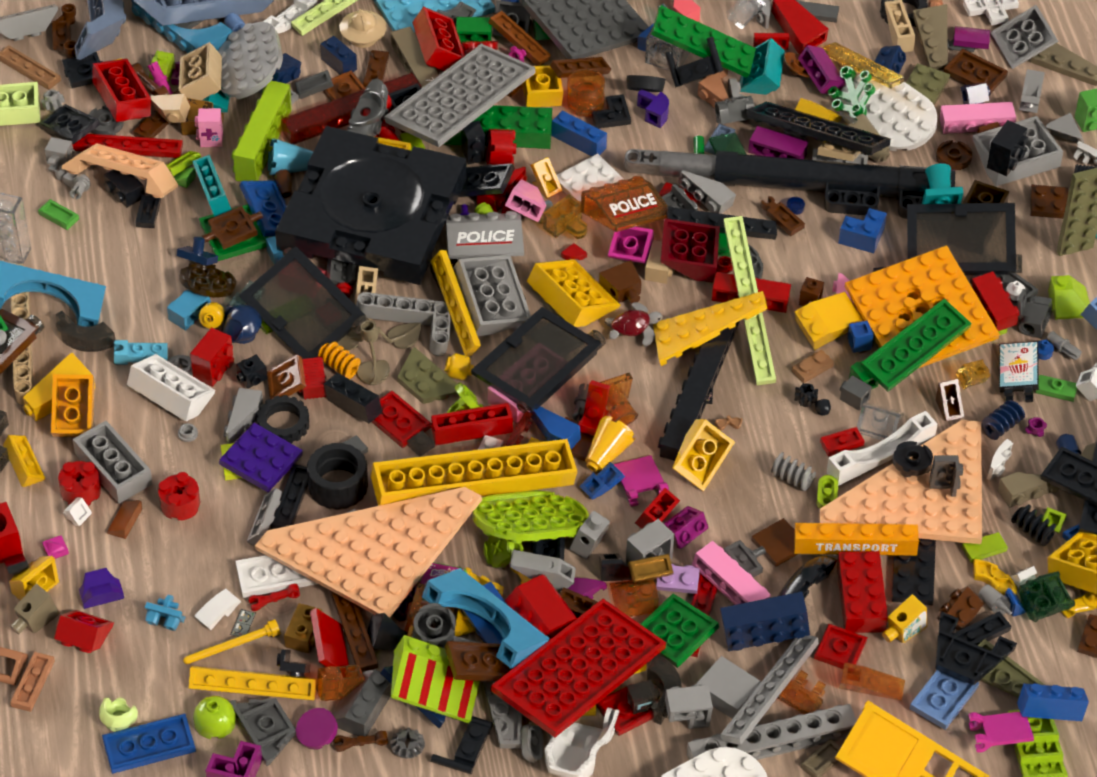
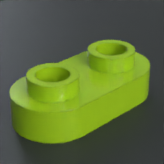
[817,475,838,509]

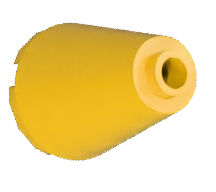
[585,416,635,472]

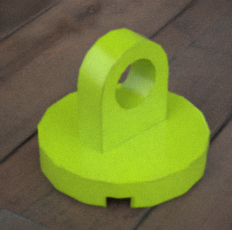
[447,382,484,413]
[484,535,524,568]

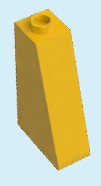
[23,352,96,421]

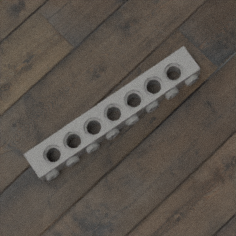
[687,704,857,760]

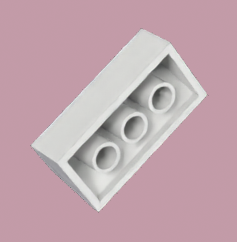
[127,354,215,421]

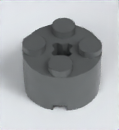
[413,603,456,648]

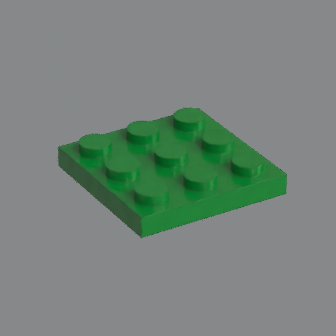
[199,204,268,261]
[641,593,720,668]

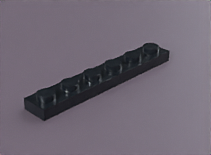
[666,207,777,240]

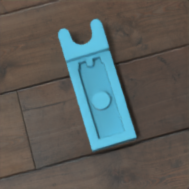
[114,340,168,365]

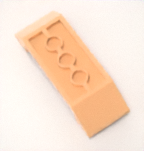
[62,143,178,198]

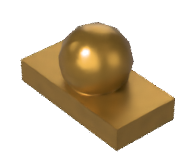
[628,554,674,583]

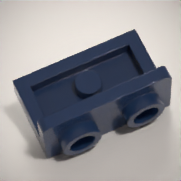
[870,45,906,77]

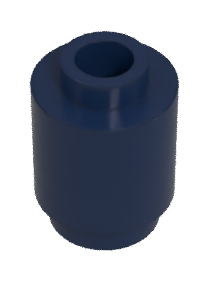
[1056,434,1081,455]

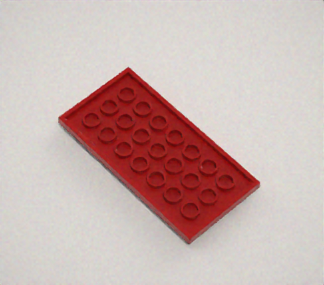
[491,599,666,738]

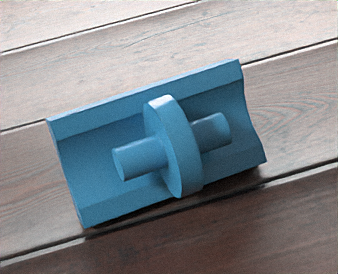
[145,594,186,631]

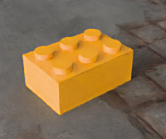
[51,374,95,437]

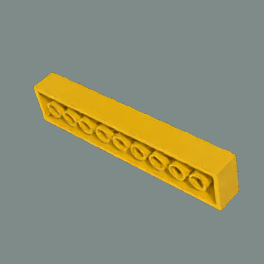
[370,439,578,506]

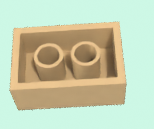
[179,42,222,100]

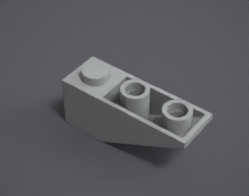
[678,171,736,214]
[223,388,263,444]
[510,550,576,593]

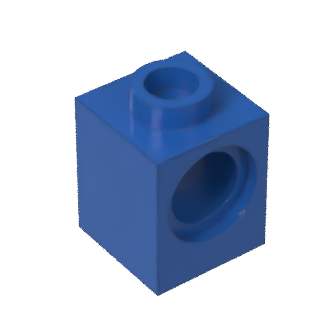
[847,320,874,353]

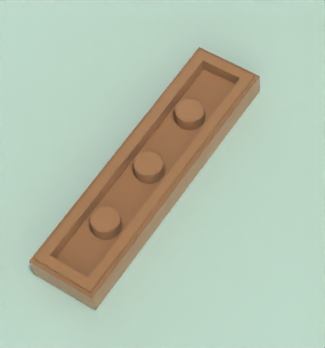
[0,45,61,90]

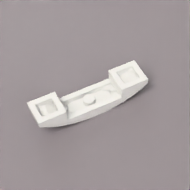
[263,0,318,34]

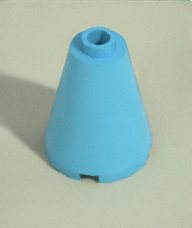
[268,138,314,175]

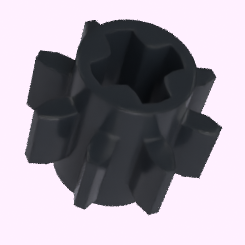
[794,383,818,407]

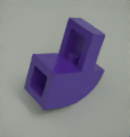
[637,89,669,128]

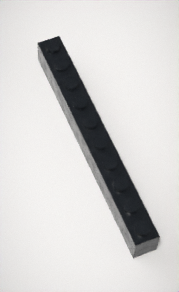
[658,321,740,461]

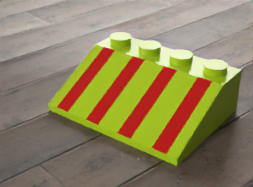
[391,635,480,723]

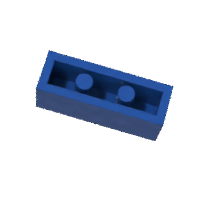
[552,110,607,157]
[1017,683,1089,721]

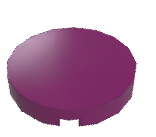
[296,708,338,750]

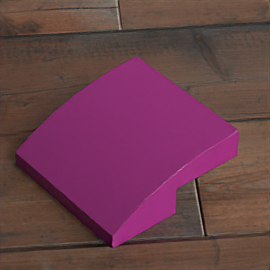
[953,26,990,49]

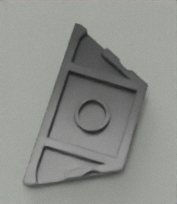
[229,698,296,766]

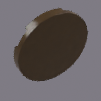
[179,262,236,298]

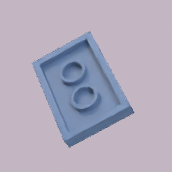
[909,670,979,730]

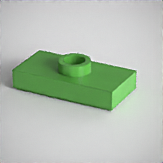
[1035,375,1077,402]

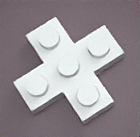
[963,0,1019,25]

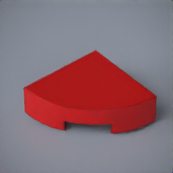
[561,243,587,260]

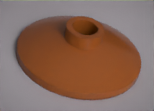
[784,52,810,77]

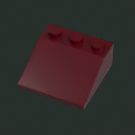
[660,218,720,283]

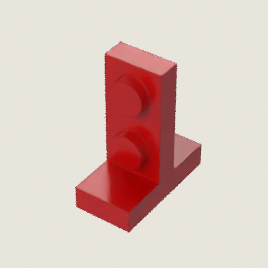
[578,380,610,436]

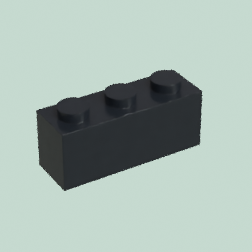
[324,372,383,424]

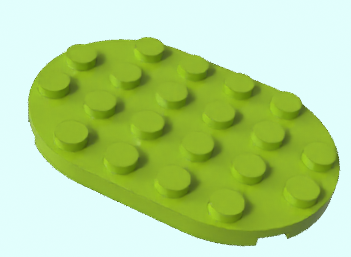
[472,490,589,543]

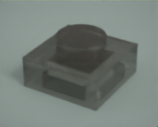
[407,431,435,457]

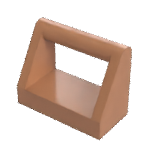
[0,647,28,686]

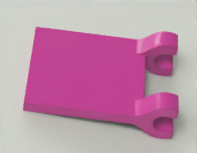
[614,455,669,507]
[968,712,1034,753]

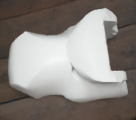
[545,707,619,777]

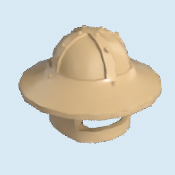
[339,9,387,48]

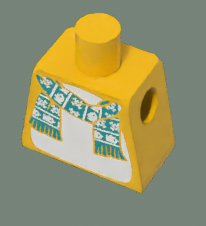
[882,594,927,643]

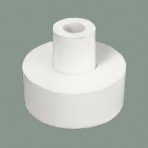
[1006,281,1025,301]

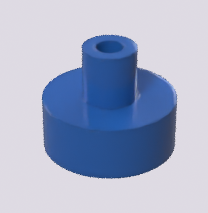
[1038,340,1054,360]

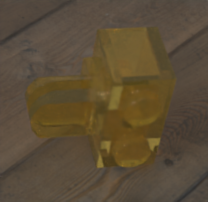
[543,194,587,239]

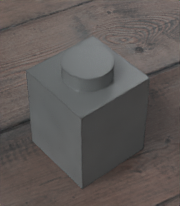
[840,376,872,411]

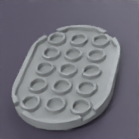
[218,22,283,99]

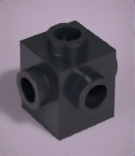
[236,354,268,389]

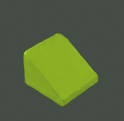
[1042,507,1067,533]

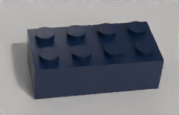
[720,592,810,651]

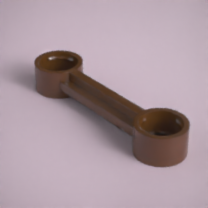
[131,62,170,96]

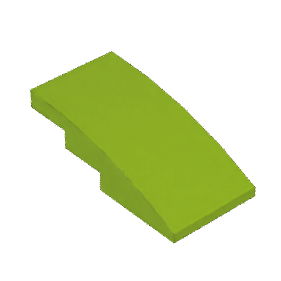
[1008,710,1068,777]

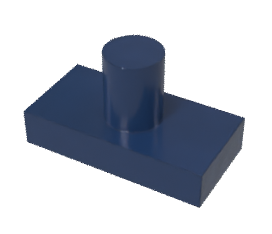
[176,237,218,266]

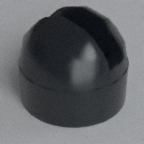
[814,399,831,416]

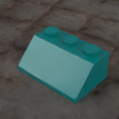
[740,38,785,95]

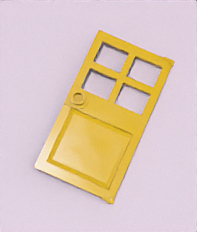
[835,700,990,777]

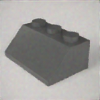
[332,669,392,736]

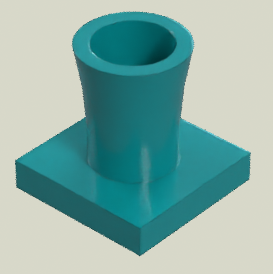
[922,163,964,204]

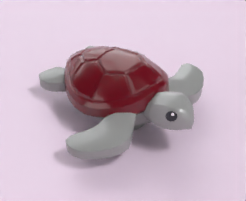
[605,302,663,347]

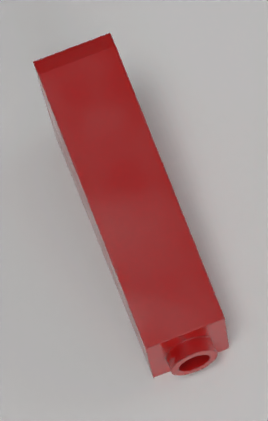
[771,0,829,55]

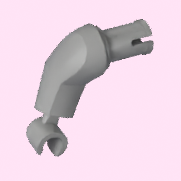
[54,165,90,200]

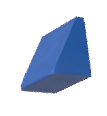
[1005,588,1026,617]

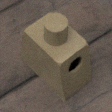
[10,583,60,634]

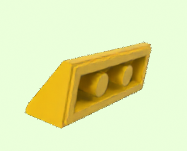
[3,435,45,487]

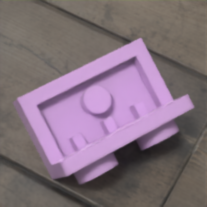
[656,564,700,594]

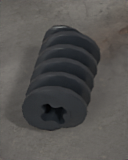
[1011,504,1056,546]

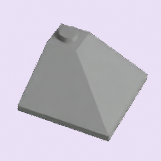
[991,5,1059,69]

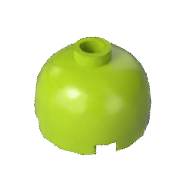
[193,696,236,739]

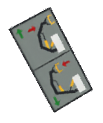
[230,609,256,637]

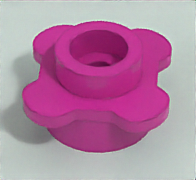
[509,46,526,63]

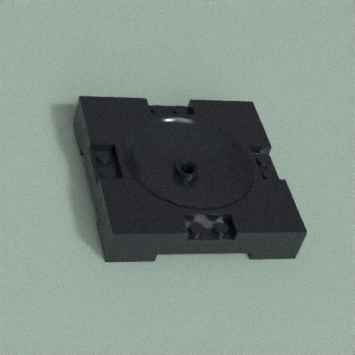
[275,126,467,285]

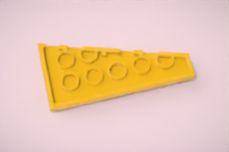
[653,291,767,366]

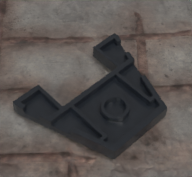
[935,612,1017,685]

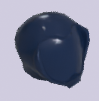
[221,304,262,344]

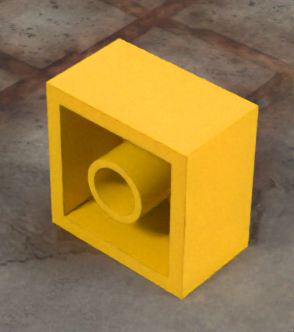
[522,65,563,107]

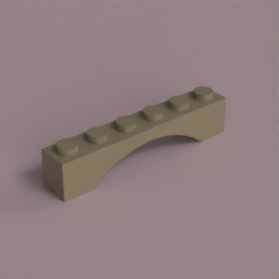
[997,443,1095,508]

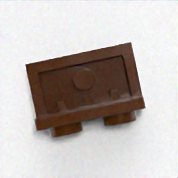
[937,586,984,631]

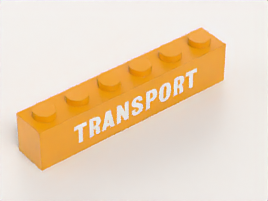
[794,523,919,556]

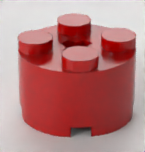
[486,129,517,165]
[58,461,101,506]
[158,472,201,521]

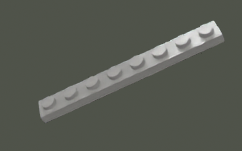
[721,635,819,745]

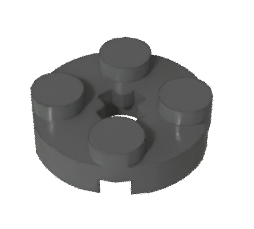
[88,105,124,135]

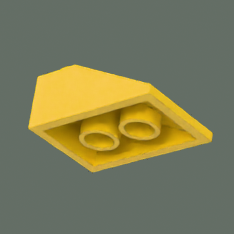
[794,292,863,351]
[672,419,735,491]

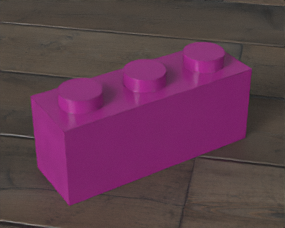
[798,45,846,95]
[748,126,808,159]

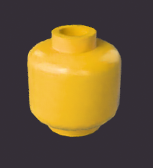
[199,302,225,329]
[444,353,474,381]

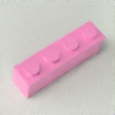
[939,102,1016,134]
[692,541,771,605]

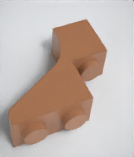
[698,67,728,109]

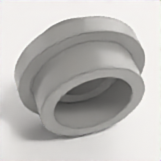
[178,423,198,442]

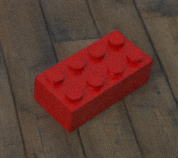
[412,6,465,72]
[92,58,151,122]
[837,551,888,633]

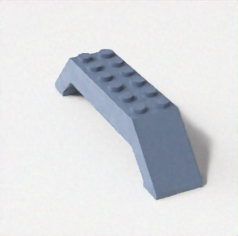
[75,0,126,60]
[133,0,274,26]

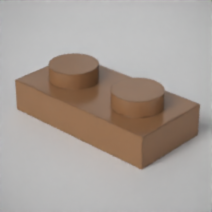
[791,350,834,383]

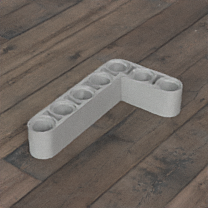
[356,292,450,356]

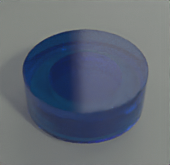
[786,197,805,215]

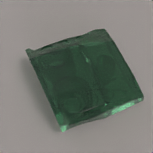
[1019,571,1075,622]

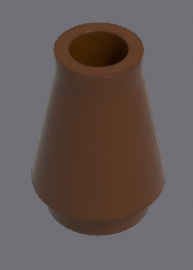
[274,169,293,198]

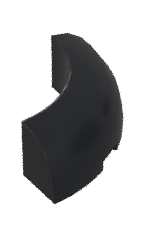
[777,556,838,600]

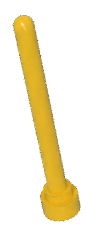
[183,619,281,664]

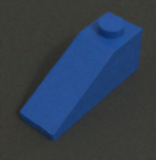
[530,406,581,449]

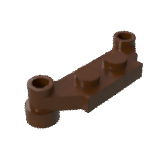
[52,3,76,59]

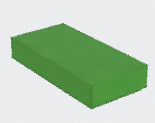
[38,199,79,230]

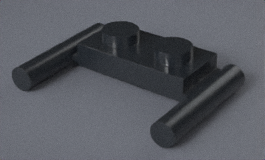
[665,37,723,88]
[431,716,493,774]

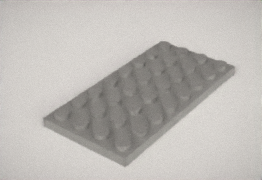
[384,44,536,147]

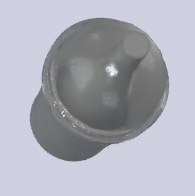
[978,584,1012,615]

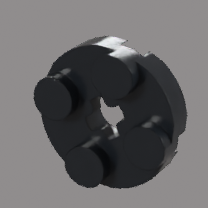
[892,441,933,477]

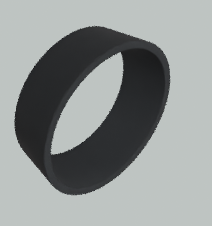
[627,75,666,92]

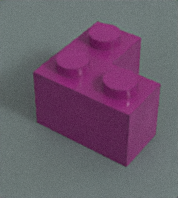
[205,741,262,777]

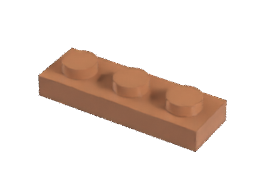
[10,652,55,712]

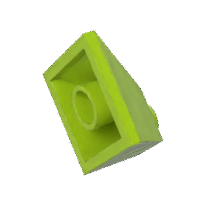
[1048,275,1090,320]

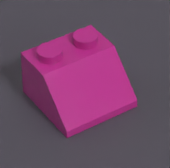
[608,224,654,263]

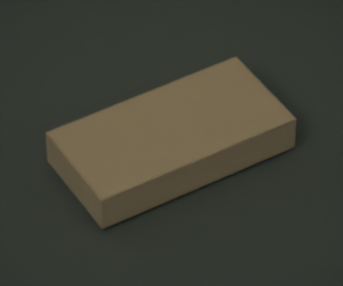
[801,739,841,777]

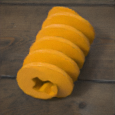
[318,342,361,379]

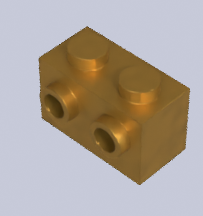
[284,603,322,654]

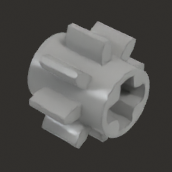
[41,90,65,112]

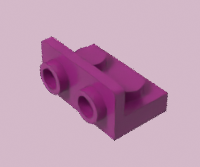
[664,506,708,549]

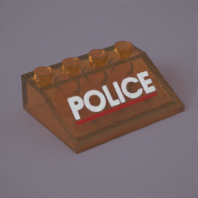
[580,176,668,232]

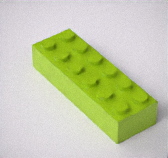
[231,81,292,182]

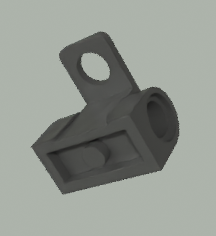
[715,96,754,125]
[1018,289,1053,338]

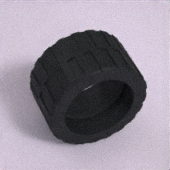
[307,443,368,509]

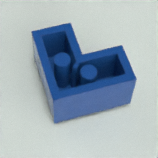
[838,208,887,254]

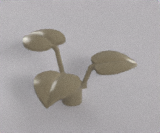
[331,320,421,385]

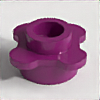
[1025,417,1047,437]

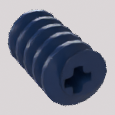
[982,400,1025,440]

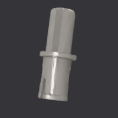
[1046,331,1082,360]

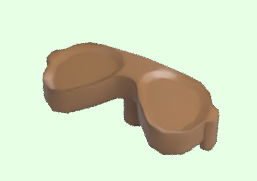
[715,415,743,430]

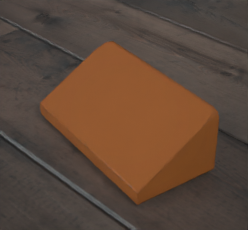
[107,500,143,539]

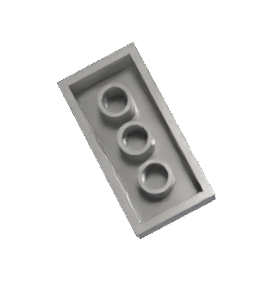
[73,421,153,504]

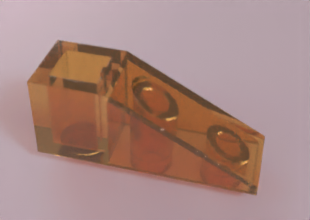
[839,663,905,701]

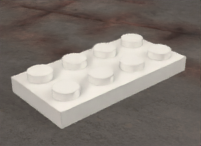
[236,555,318,598]

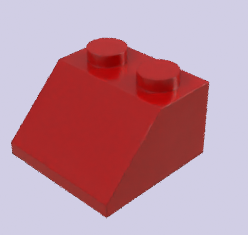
[54,610,114,653]

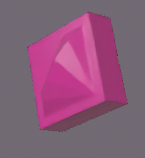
[42,535,69,559]

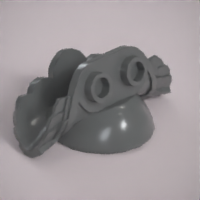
[347,79,388,137]

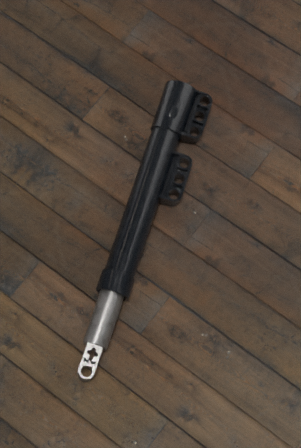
[625,149,956,222]

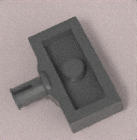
[723,540,766,577]

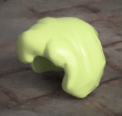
[99,697,138,732]

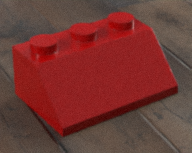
[505,574,577,640]

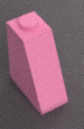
[505,179,547,222]

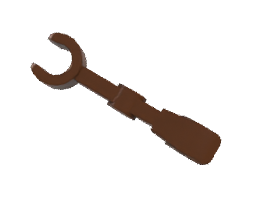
[334,731,388,752]

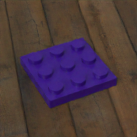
[219,423,303,493]

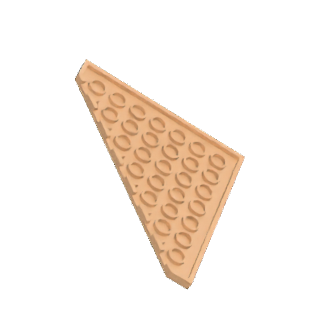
[819,420,982,544]
[255,487,482,617]

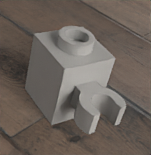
[45,137,75,172]

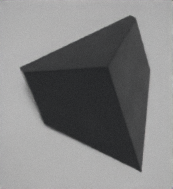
[599,553,632,581]
[367,613,408,651]

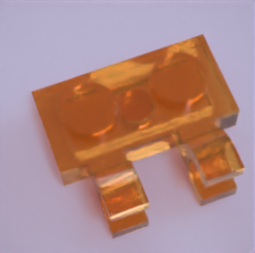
[778,670,826,715]

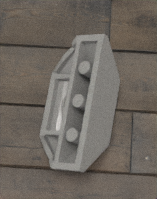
[0,4,58,41]

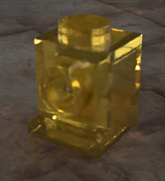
[956,359,991,390]

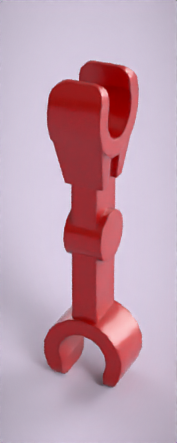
[248,583,300,611]

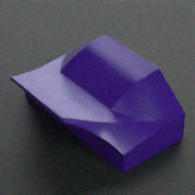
[79,568,124,609]

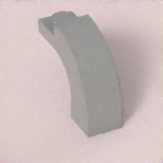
[1019,69,1045,113]

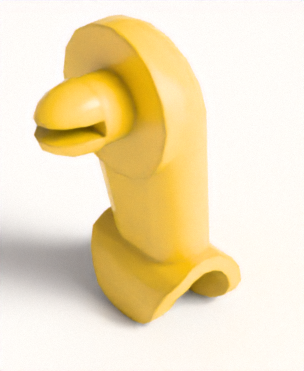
[1060,593,1097,618]

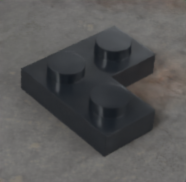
[592,94,631,129]

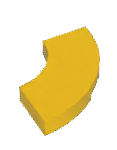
[973,559,1017,596]

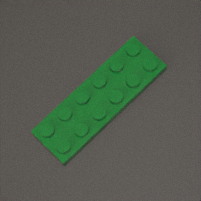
[651,5,756,78]
[861,298,972,392]

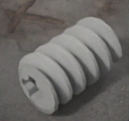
[771,452,816,491]

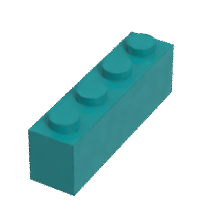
[192,155,232,217]

